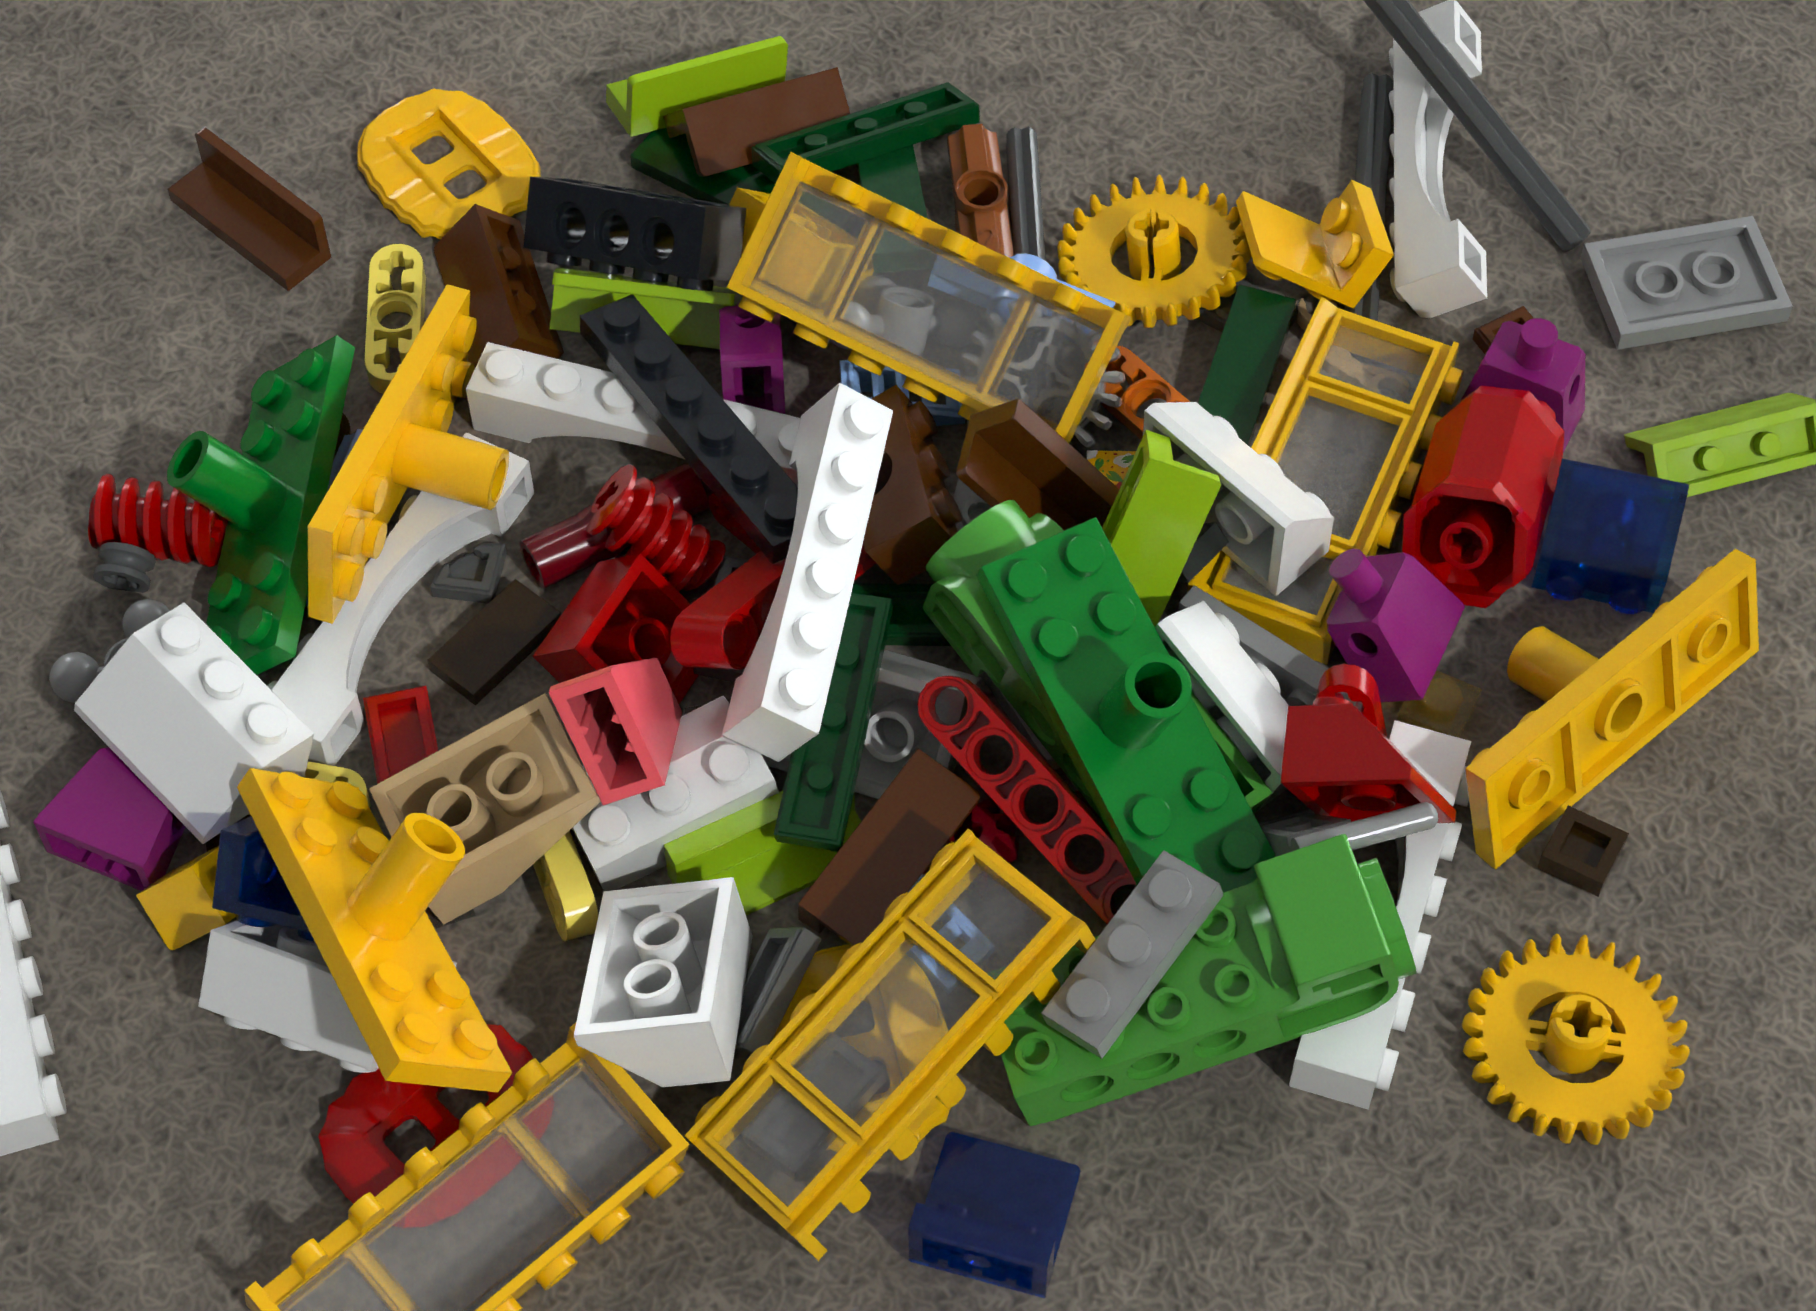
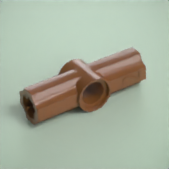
[947,124,1014,258]

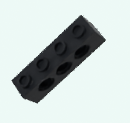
[523,177,746,291]

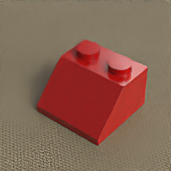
[532,553,698,704]
[1280,697,1456,823]

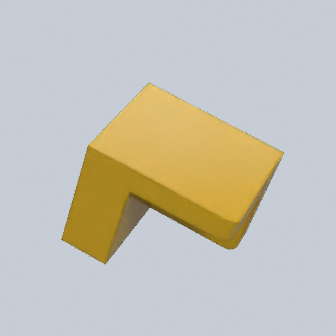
[136,841,262,950]

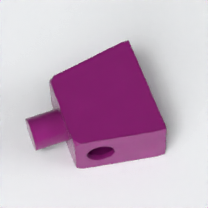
[719,302,786,414]
[1459,318,1586,453]
[1327,549,1465,703]
[33,747,185,891]

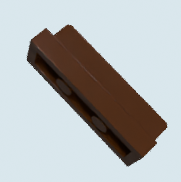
[663,67,850,177]
[168,127,331,291]
[434,204,564,368]
[956,398,1119,531]
[798,748,980,946]

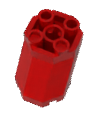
[1402,385,1564,608]

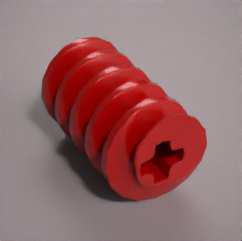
[586,464,726,592]
[88,474,228,567]

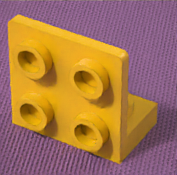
[1236,180,1394,309]

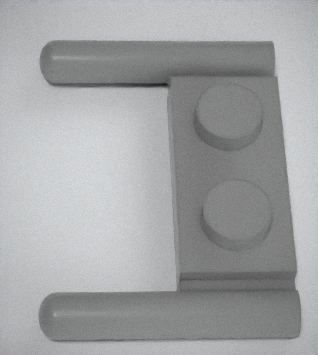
[1259,802,1438,857]

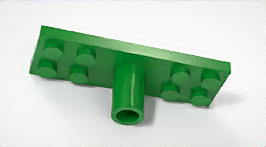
[167,335,355,675]
[976,517,1276,893]

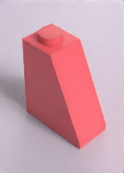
[548,658,682,805]

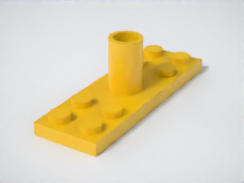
[308,284,509,624]
[1465,548,1759,870]
[237,768,512,1092]

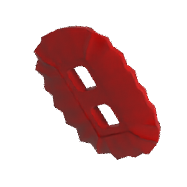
[318,1024,554,1229]

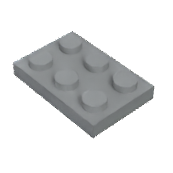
[1580,216,1793,350]

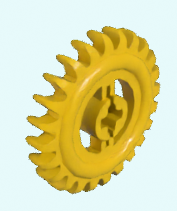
[1057,174,1252,328]
[1462,933,1690,1145]

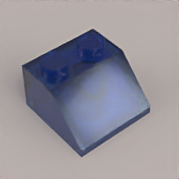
[1531,458,1689,614]

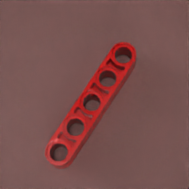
[670,543,876,670]
[917,675,1137,925]

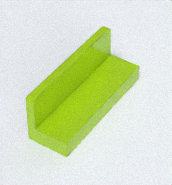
[606,36,788,137]
[550,268,735,349]
[1624,393,1816,504]
[1102,430,1221,627]
[664,791,861,915]

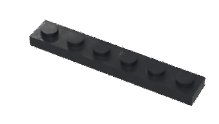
[579,294,798,564]

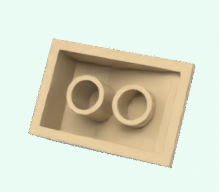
[369,693,601,924]

